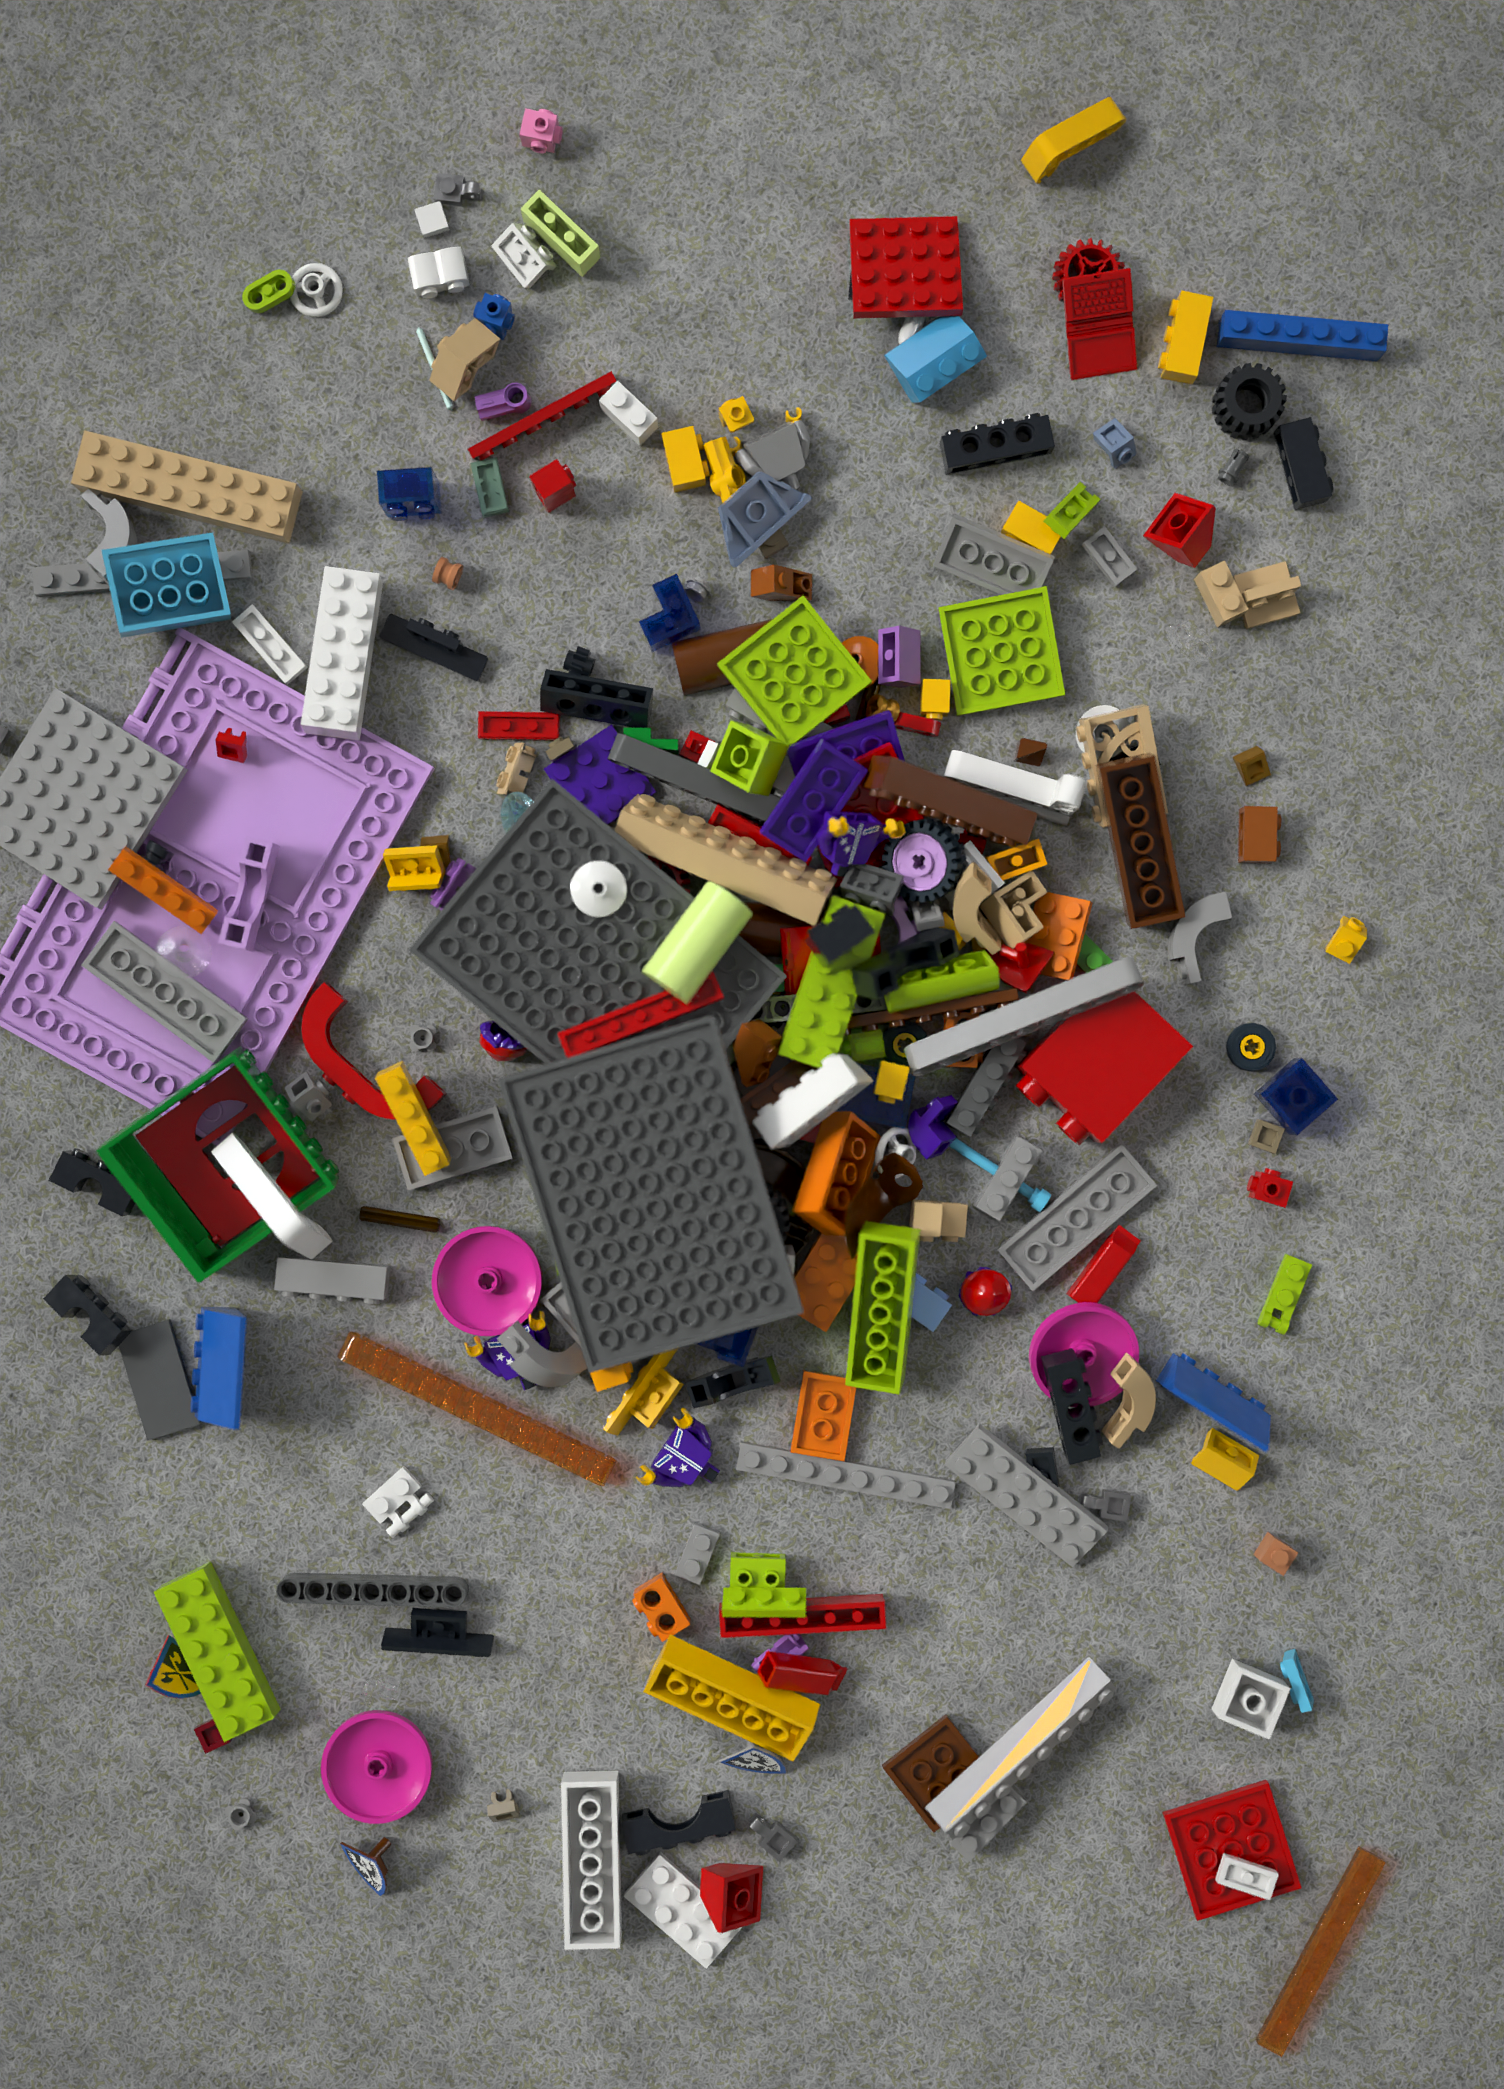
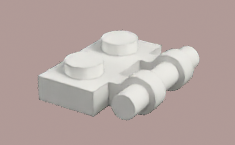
[362,1466,434,1538]

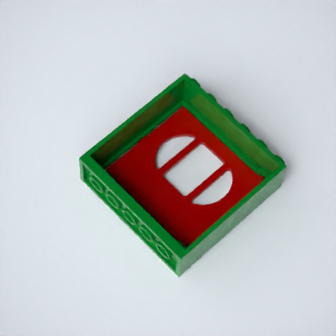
[96,1046,339,1284]

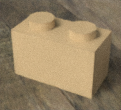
[1194,560,1249,628]

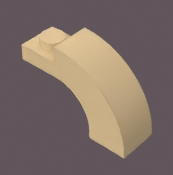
[953,862,1001,955]
[1101,1352,1156,1449]

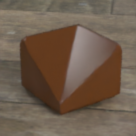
[1014,738,1048,767]

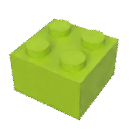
[710,720,789,797]

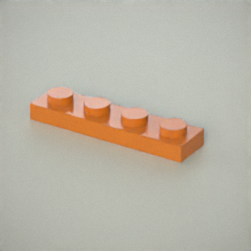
[108,846,219,934]

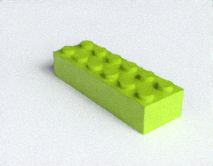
[777,896,885,1069]
[845,1221,921,1395]
[153,1561,281,1742]

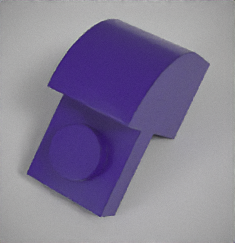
[908,1095,958,1160]

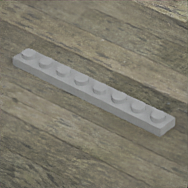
[32,550,252,597]
[736,1441,956,1509]

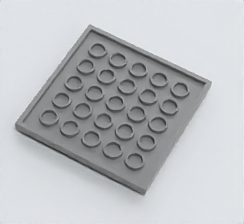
[0,688,188,910]

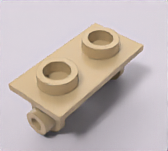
[496,743,537,801]

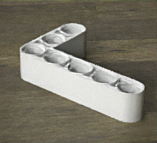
[944,750,1087,816]
[211,1132,333,1260]

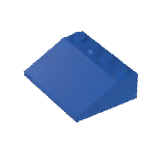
[190,1307,246,1430]
[1156,1353,1271,1452]

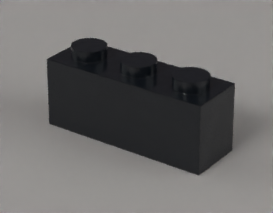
[1274,417,1334,511]

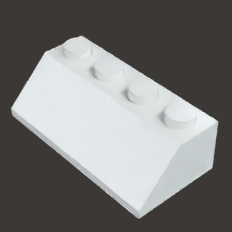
[752,1053,874,1149]

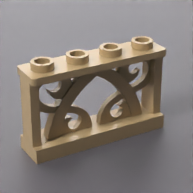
[1076,704,1168,828]

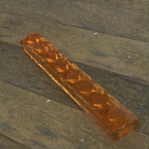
[1255,1846,1386,2057]

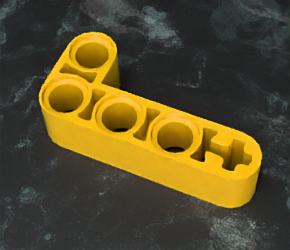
[1021,97,1126,184]

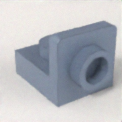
[1093,418,1136,469]

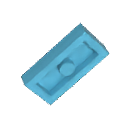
[1280,1649,1314,1713]

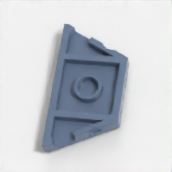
[718,471,812,567]

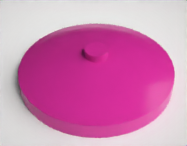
[432,1226,542,1336]
[1029,1302,1139,1407]
[321,1710,433,1824]

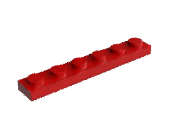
[467,371,616,461]
[557,972,724,1058]

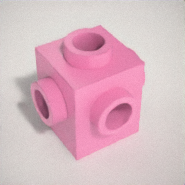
[519,108,563,154]

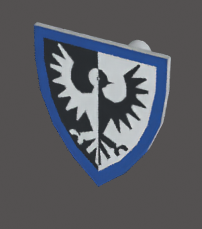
[719,1740,786,1774]

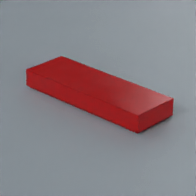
[478,711,560,741]

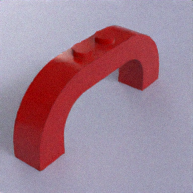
[302,982,447,1119]

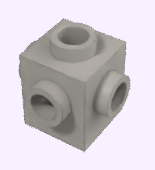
[285,1071,333,1121]

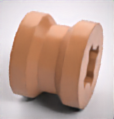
[432,557,463,590]

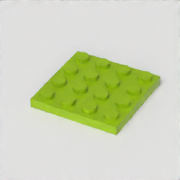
[938,586,1065,716]
[717,596,872,745]

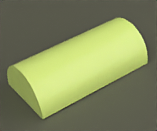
[642,882,752,1004]

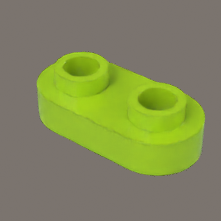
[242,269,295,313]

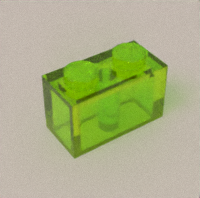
[842,1029,885,1061]

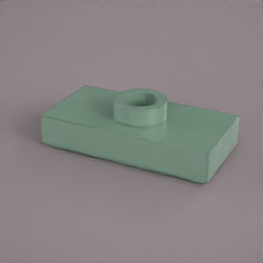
[470,457,510,518]

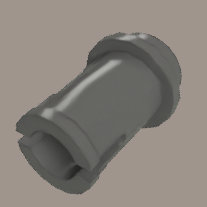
[1218,449,1249,486]

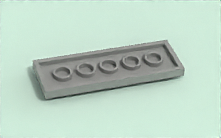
[81,921,248,1063]
[996,1144,1157,1291]
[945,1423,1108,1567]

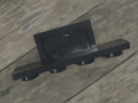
[380,614,488,682]
[381,1608,494,1657]

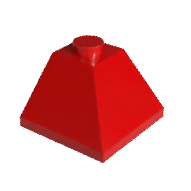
[1143,493,1216,568]
[700,1863,763,1934]

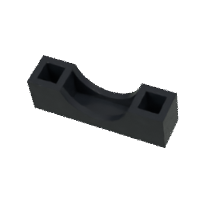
[850,927,960,1000]
[621,1790,736,1856]

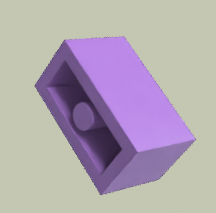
[878,626,920,688]

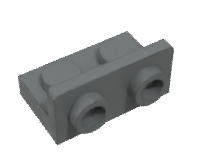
[840,864,904,916]

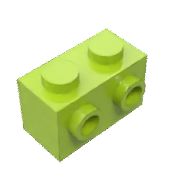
[730,1552,786,1588]

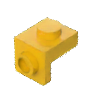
[718,396,754,433]
[1325,916,1367,964]

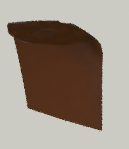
[845,1152,923,1259]

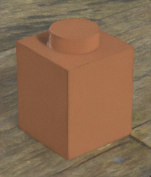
[1253,1532,1298,1576]

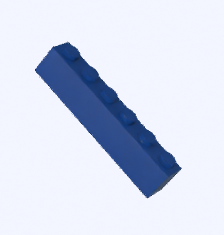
[1217,310,1389,362]

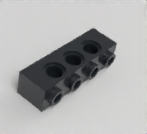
[939,413,1055,475]
[540,669,653,728]
[1041,1348,1103,1465]

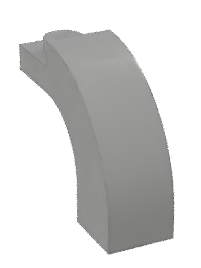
[81,489,137,585]
[1168,892,1232,984]
[497,1320,587,1387]

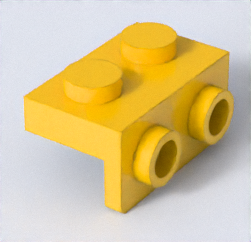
[383,845,446,891]

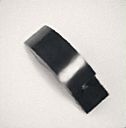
[685,1355,781,1409]

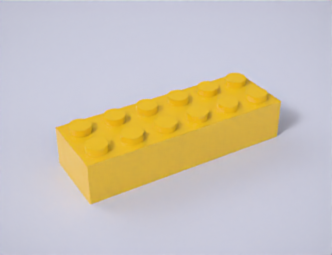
[643,1635,820,1761]

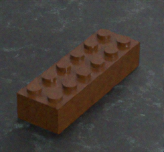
[1095,752,1185,929]
[862,755,1038,848]

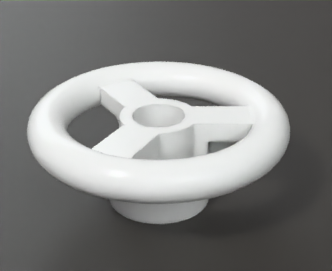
[290,263,343,317]
[875,1126,916,1179]

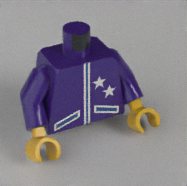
[816,811,905,877]
[465,1311,551,1390]
[635,1408,720,1487]

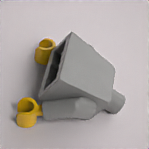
[730,407,811,490]

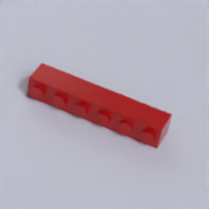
[719,1594,886,1638]

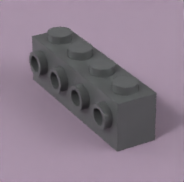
[944,1038,1027,1137]

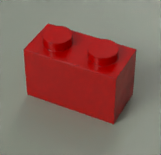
[529,459,577,513]

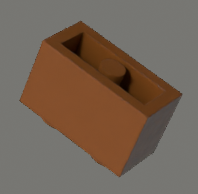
[1238,806,1281,864]

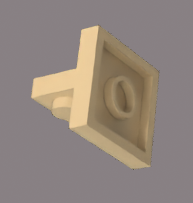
[1233,561,1301,629]

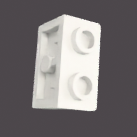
[491,223,557,289]

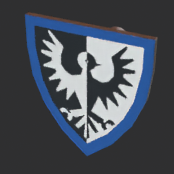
[340,1837,391,1896]

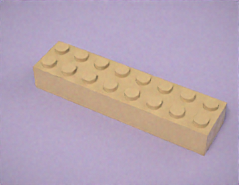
[71,430,303,544]
[615,794,838,926]

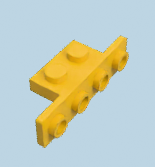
[603,1348,684,1435]

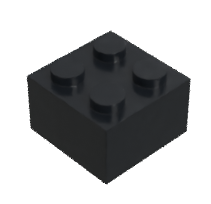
[804,903,876,968]

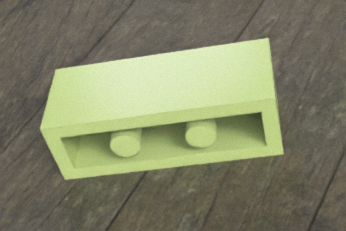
[520,190,601,277]

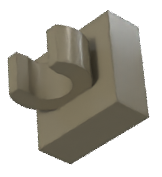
[487,1789,520,1822]

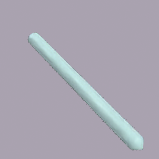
[416,327,453,411]

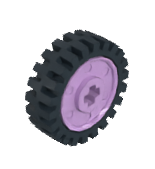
[882,819,966,902]

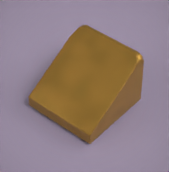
[1233,746,1271,786]
[420,835,451,868]

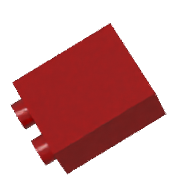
[1015,991,1193,1146]

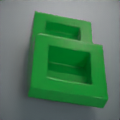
[623,728,678,755]

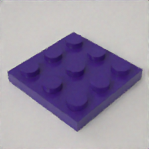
[544,724,656,825]

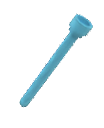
[949,1138,1051,1212]

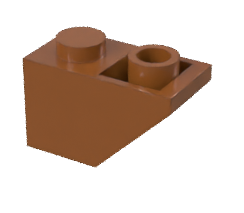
[751,565,812,601]
[733,1019,783,1087]

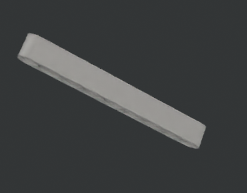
[904,957,1144,1076]

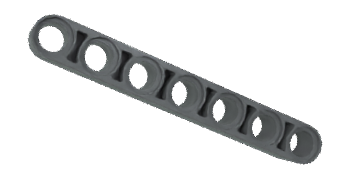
[607,733,781,824]
[276,1573,469,1607]

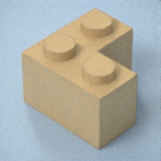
[429,318,500,401]
[979,870,1047,949]
[909,1199,968,1242]

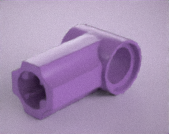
[475,382,531,421]

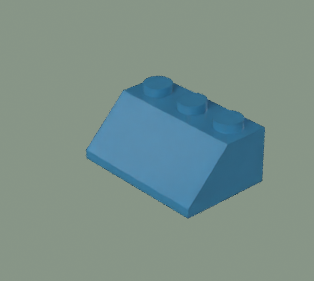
[884,316,987,403]

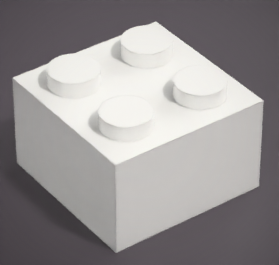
[1212,1659,1291,1740]

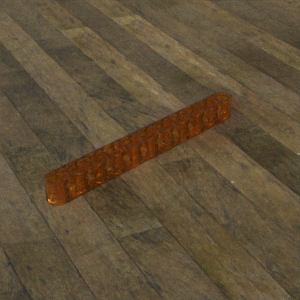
[337,1331,617,1486]

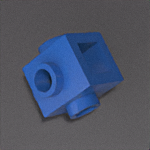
[473,293,515,341]

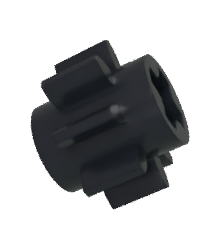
[563,646,595,677]

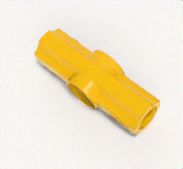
[703,436,746,503]

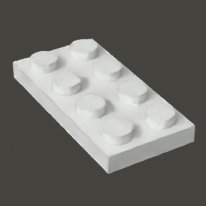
[624,1852,742,1969]

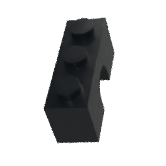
[48,1148,135,1217]
[43,1275,132,1356]

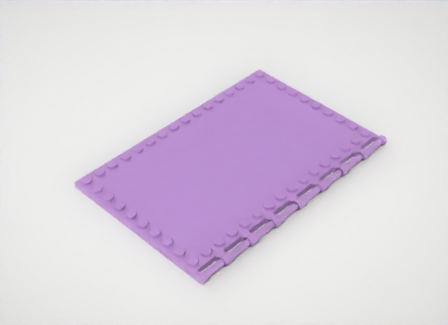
[0,628,435,1146]

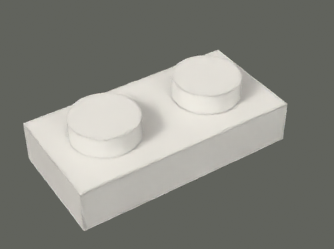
[1215,1853,1278,1900]

